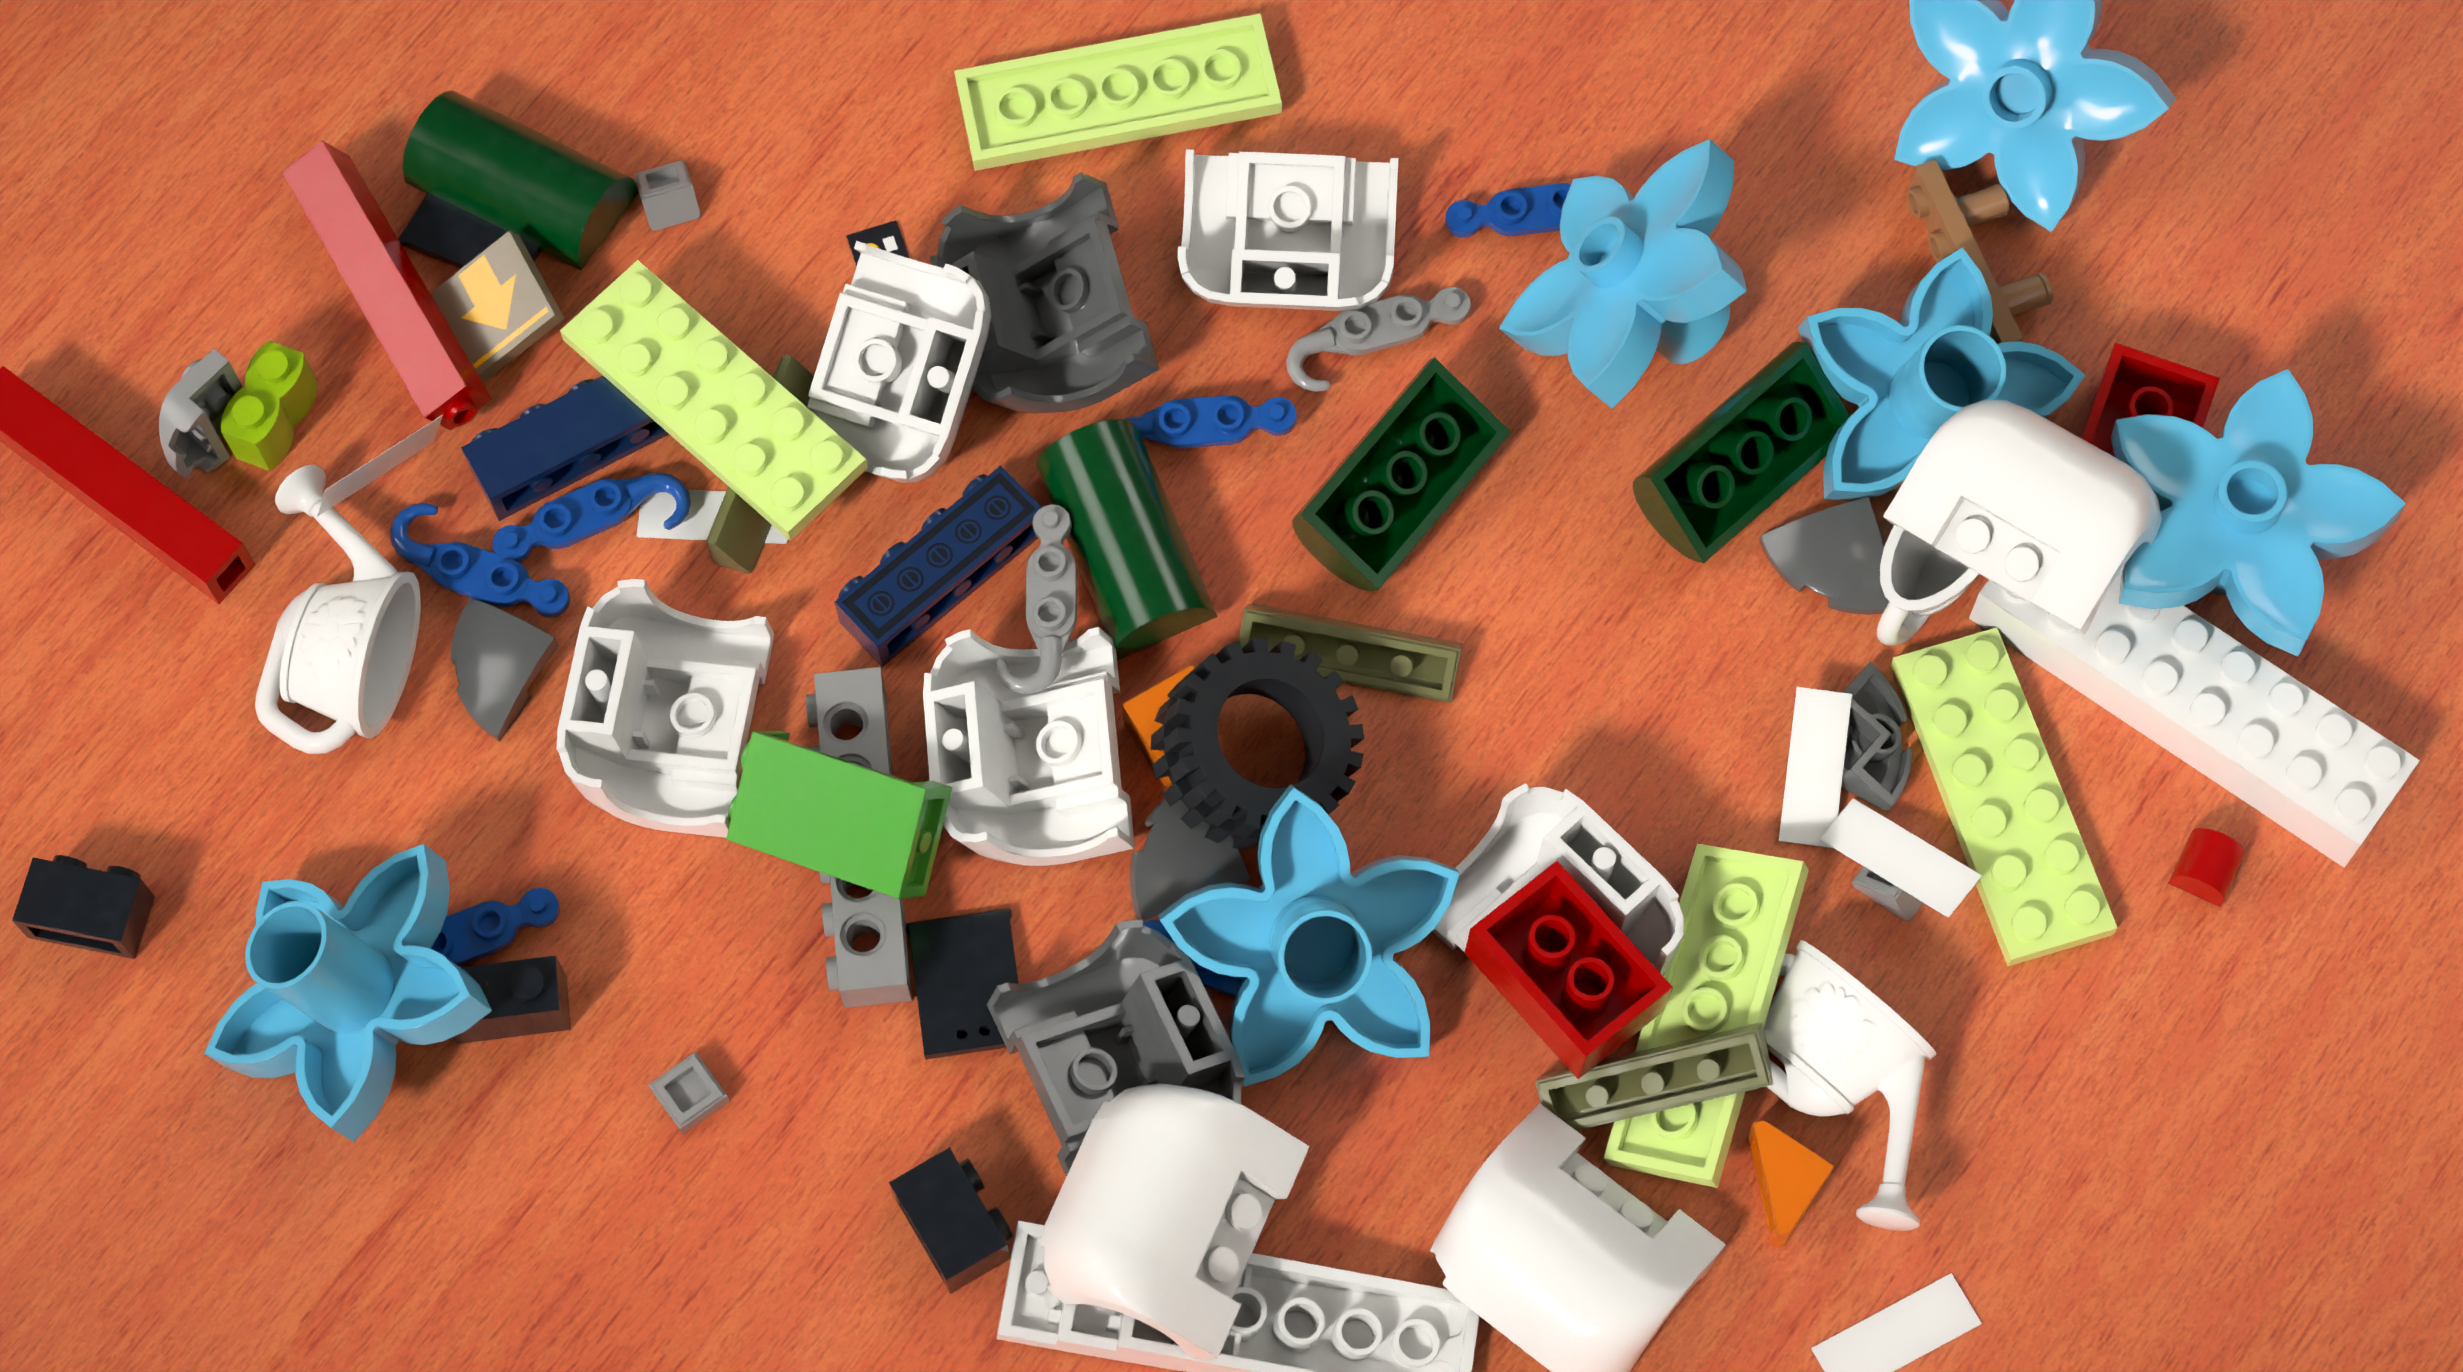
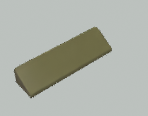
[706,354,814,574]
[1239,604,1463,703]
[1535,1023,1773,1131]

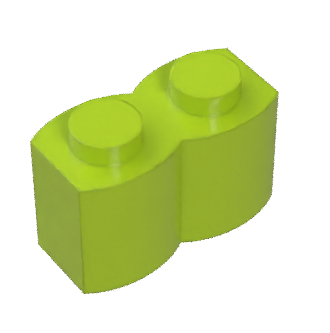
[221,341,318,471]

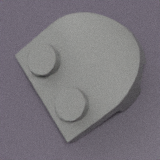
[159,348,243,478]

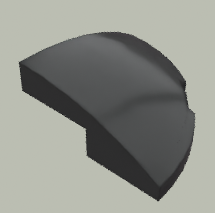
[1759,497,1890,615]
[451,598,558,742]
[1841,661,1912,811]
[1130,798,1251,921]

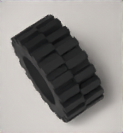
[1151,638,1364,850]

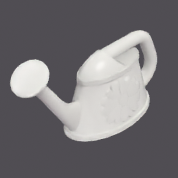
[255,464,421,754]
[1877,525,1979,646]
[1764,940,1937,1231]

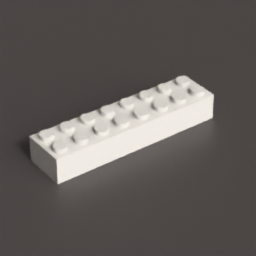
[1969,566,2420,868]

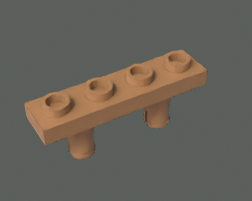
[1907,159,2053,344]

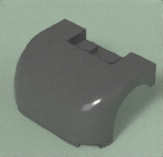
[930,172,1159,414]
[987,919,1245,1177]

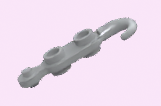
[1286,287,1471,392]
[996,504,1077,694]

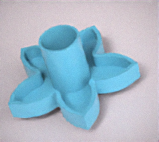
[1894,0,2176,232]
[1499,139,1747,409]
[1798,247,2086,501]
[2111,369,2406,657]
[1158,784,1460,1087]
[204,844,492,1142]

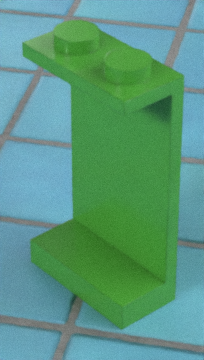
[726,730,953,899]

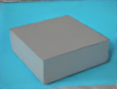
[648,1052,730,1134]

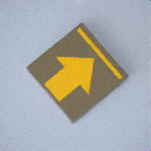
[430,231,565,381]

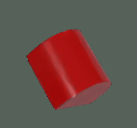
[2168,828,2245,907]

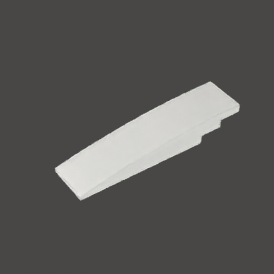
[996,1221,1479,1372]

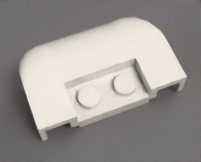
[1178,149,1398,311]
[807,241,991,483]
[1883,400,2162,635]
[556,579,775,838]
[923,627,1135,866]
[1432,783,1684,976]
[1039,1083,1310,1359]
[1430,1104,1726,1372]

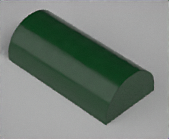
[403,91,639,270]
[1633,342,1850,563]
[1292,357,1511,591]
[1037,419,1218,660]

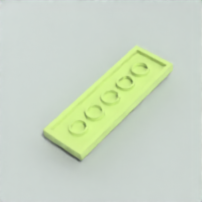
[954,14,1282,171]
[560,260,868,541]
[1890,627,2118,966]
[1604,844,1809,1188]

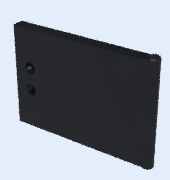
[398,193,541,269]
[906,908,1019,1060]

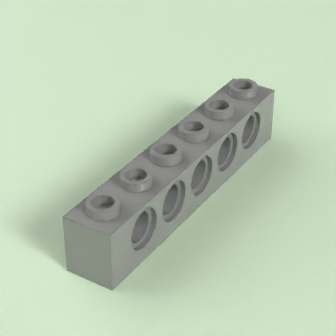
[806,667,912,1008]

